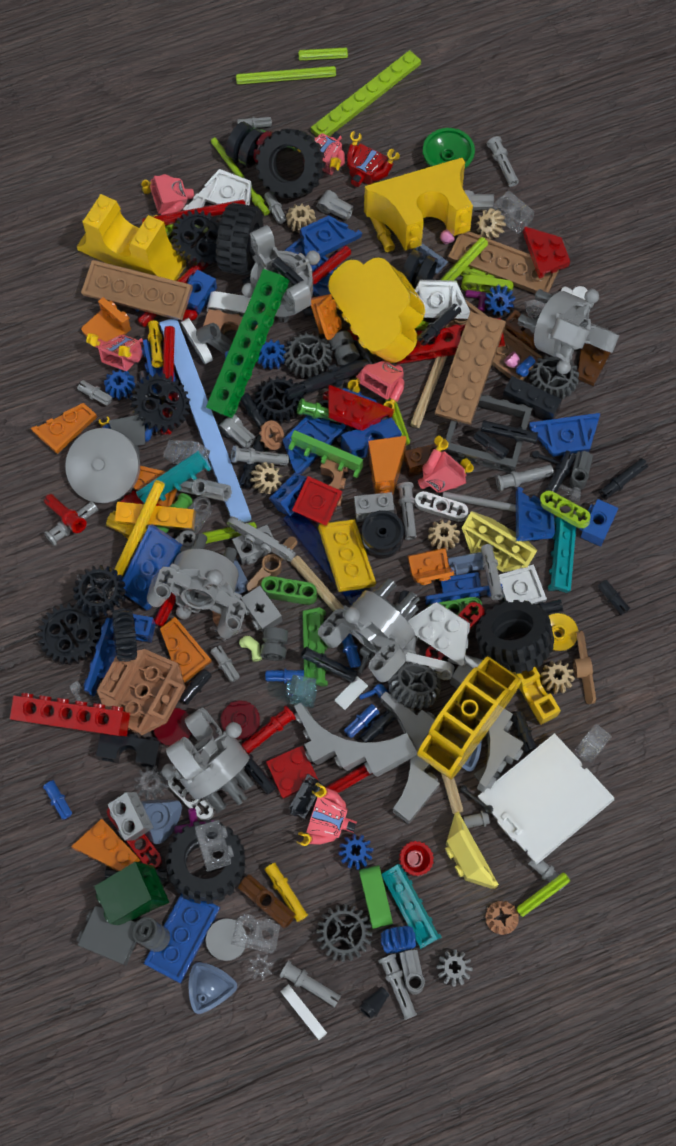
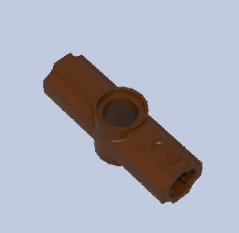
[238,874,296,929]

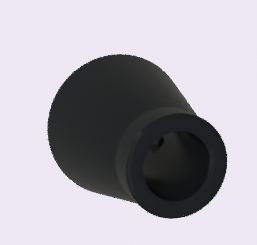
[359,987,390,1019]

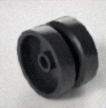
[225,121,264,168]
[402,249,438,289]
[362,510,404,559]

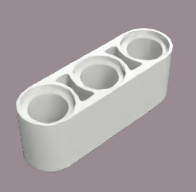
[207,291,251,317]

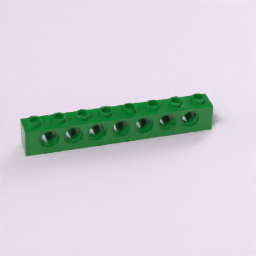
[206,269,290,419]

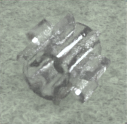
[248,953,274,981]

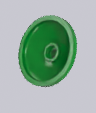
[423,128,475,169]

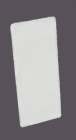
[335,677,368,710]

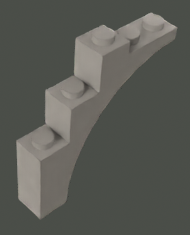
[450,664,524,793]
[380,691,440,825]
[294,703,418,777]

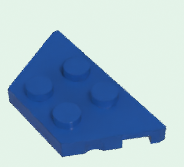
[300,215,362,257]
[529,413,600,457]
[282,415,346,475]
[516,487,555,541]

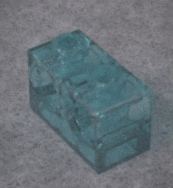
[286,675,317,708]

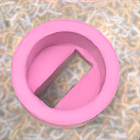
[440,229,455,244]
[504,351,520,368]

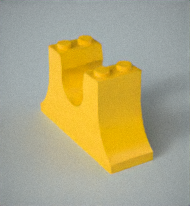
[364,158,473,251]
[77,194,187,281]

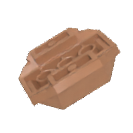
[97,649,185,735]

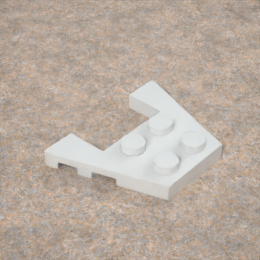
[183,169,252,210]

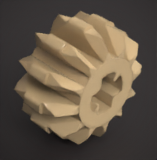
[286,203,316,234]
[476,208,506,240]
[250,462,282,494]
[428,519,460,552]
[541,660,575,694]

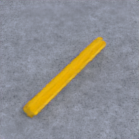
[115,480,165,577]

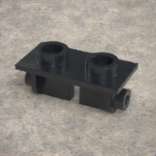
[289,774,324,819]

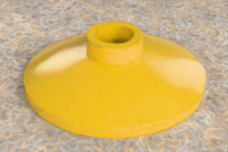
[549,613,578,651]

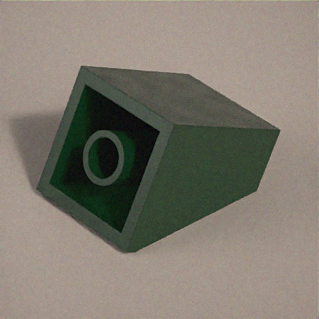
[94,862,169,925]

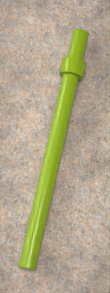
[211,137,270,216]

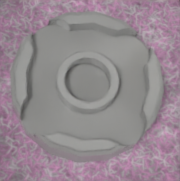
[206,918,248,962]

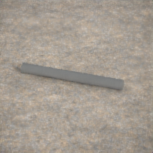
[442,492,516,512]

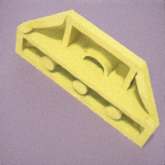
[462,511,537,572]
[445,811,499,889]

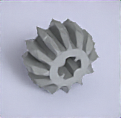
[436,950,473,987]

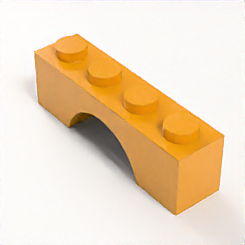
[115,502,196,531]

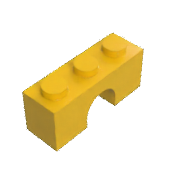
[512,667,561,725]

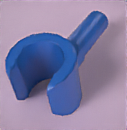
[359,684,388,700]

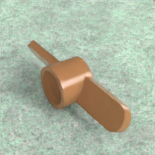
[246,537,298,592]
[573,631,596,704]

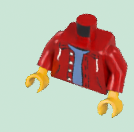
[347,131,400,187]

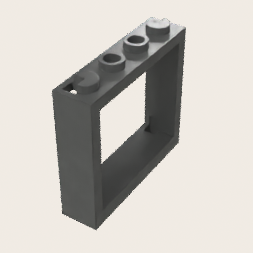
[443,395,532,474]

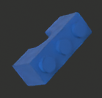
[341,417,402,458]

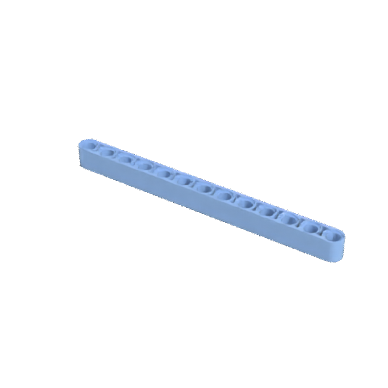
[159,318,252,523]

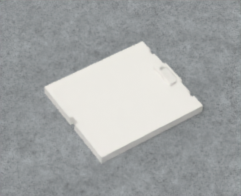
[478,733,614,865]

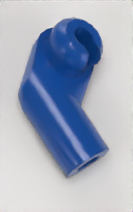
[516,356,536,377]

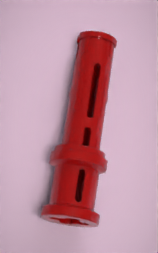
[44,494,87,533]
[241,705,296,754]

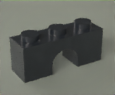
[502,376,562,420]
[96,733,162,769]

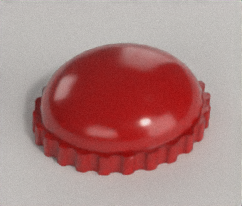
[399,841,434,876]

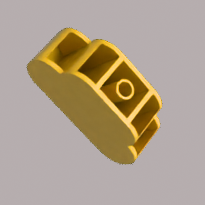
[328,258,425,363]
[417,656,522,780]

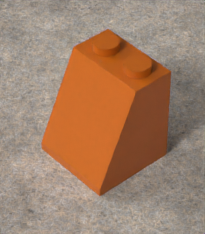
[368,436,406,495]

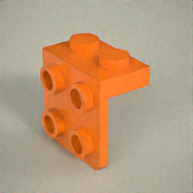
[311,294,342,340]
[81,297,131,342]
[407,548,455,585]

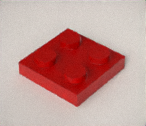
[292,476,343,527]
[266,745,319,799]

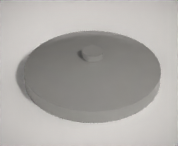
[65,428,140,504]

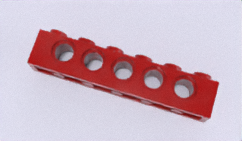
[397,318,505,365]
[10,693,130,736]

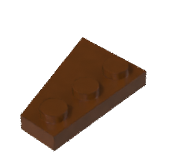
[578,343,611,386]

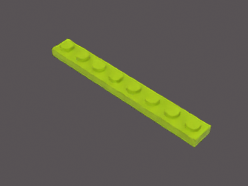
[311,50,421,137]

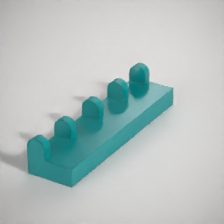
[136,451,211,504]
[548,517,576,593]
[382,864,442,949]

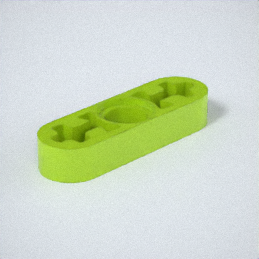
[461,275,514,293]
[540,491,590,528]

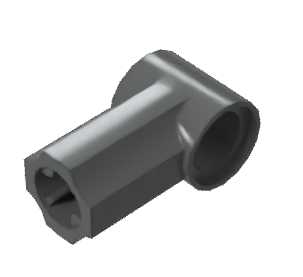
[196,323,233,354]
[569,451,593,491]

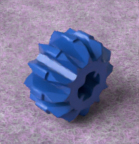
[485,284,515,316]
[257,339,286,370]
[104,369,135,401]
[339,834,373,870]
[381,926,416,953]

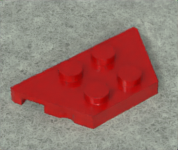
[522,227,570,278]
[328,385,394,431]

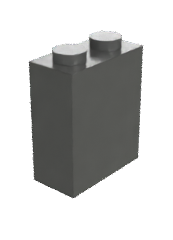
[77,906,137,966]

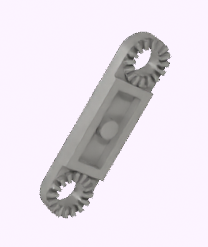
[227,516,296,562]

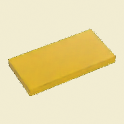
[318,519,376,592]

